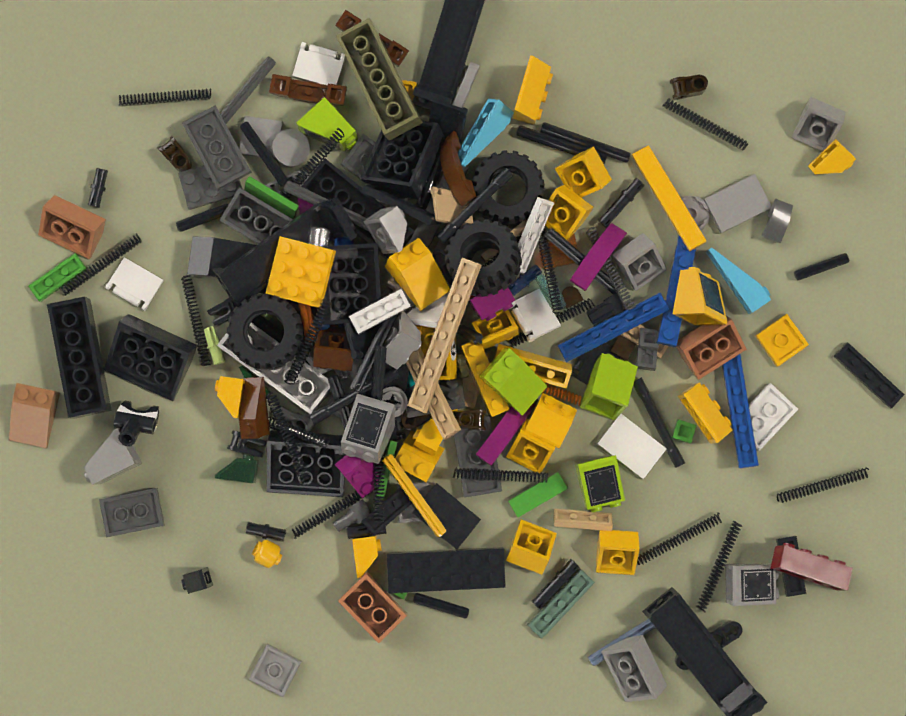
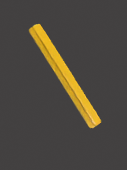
[383,454,446,537]

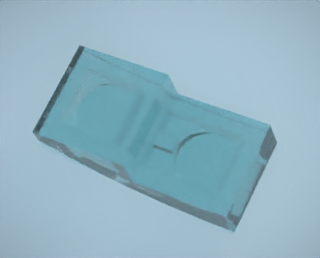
[535,274,566,308]

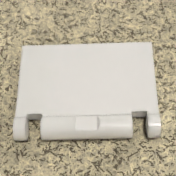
[292,42,346,85]
[105,257,164,311]
[509,289,561,342]

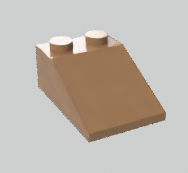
[9,383,60,448]

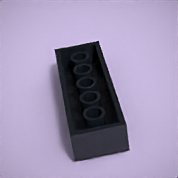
[301,158,414,260]
[47,296,112,419]
[387,547,506,593]

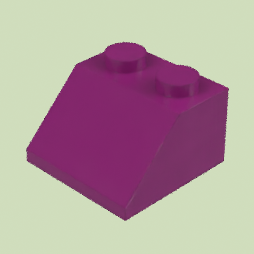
[468,288,516,321]
[335,455,384,498]

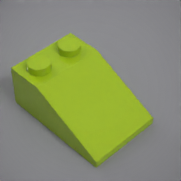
[479,348,547,415]

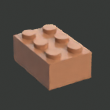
[338,572,407,643]

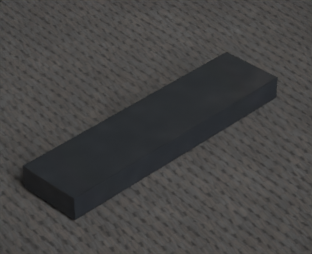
[834,342,905,409]

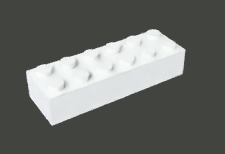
[217,323,331,414]

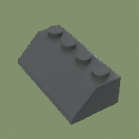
[220,188,293,244]

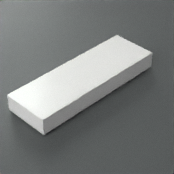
[349,289,411,334]

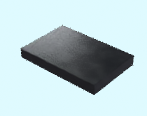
[412,483,481,550]

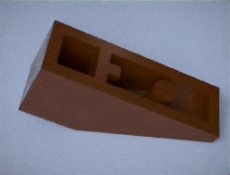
[239,377,270,439]

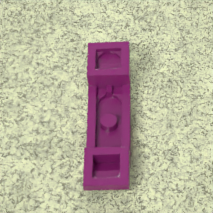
[570,223,627,291]
[476,404,536,466]

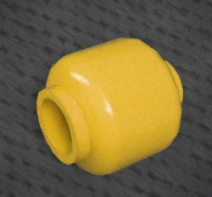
[252,540,282,568]

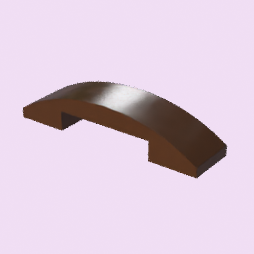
[335,10,409,67]
[269,74,347,106]
[440,131,477,207]

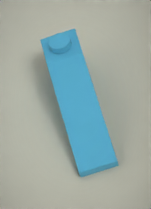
[457,99,514,167]
[706,248,771,315]

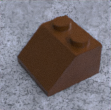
[313,327,354,371]

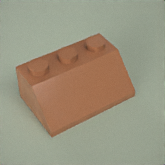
[38,195,106,259]
[676,315,747,380]

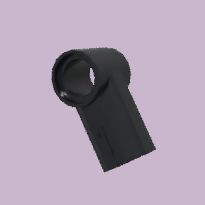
[586,293,626,326]

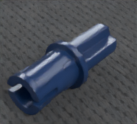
[508,265,542,296]

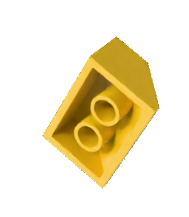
[513,55,553,125]
[678,382,732,444]

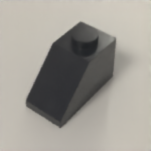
[181,567,213,594]

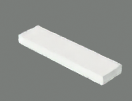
[518,197,554,273]

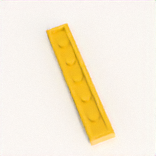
[632,145,706,252]

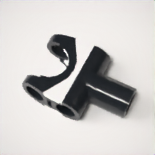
[114,400,159,446]

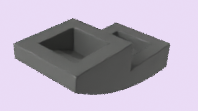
[762,198,793,243]
[636,328,659,371]

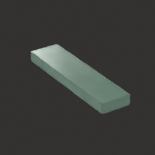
[528,569,595,639]

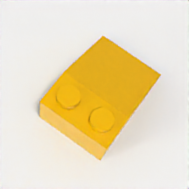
[385,238,450,311]

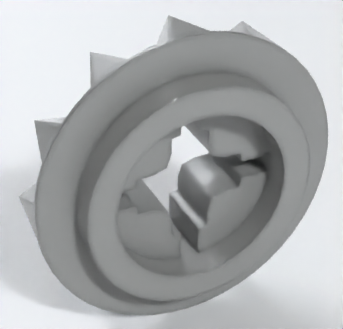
[381,386,408,417]

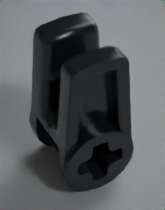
[207,298,239,327]
[227,430,267,458]

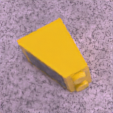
[673,267,727,326]

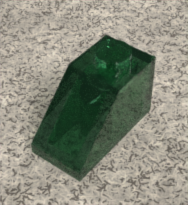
[215,455,259,483]

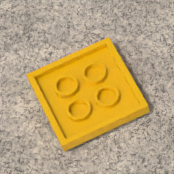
[266,236,336,308]

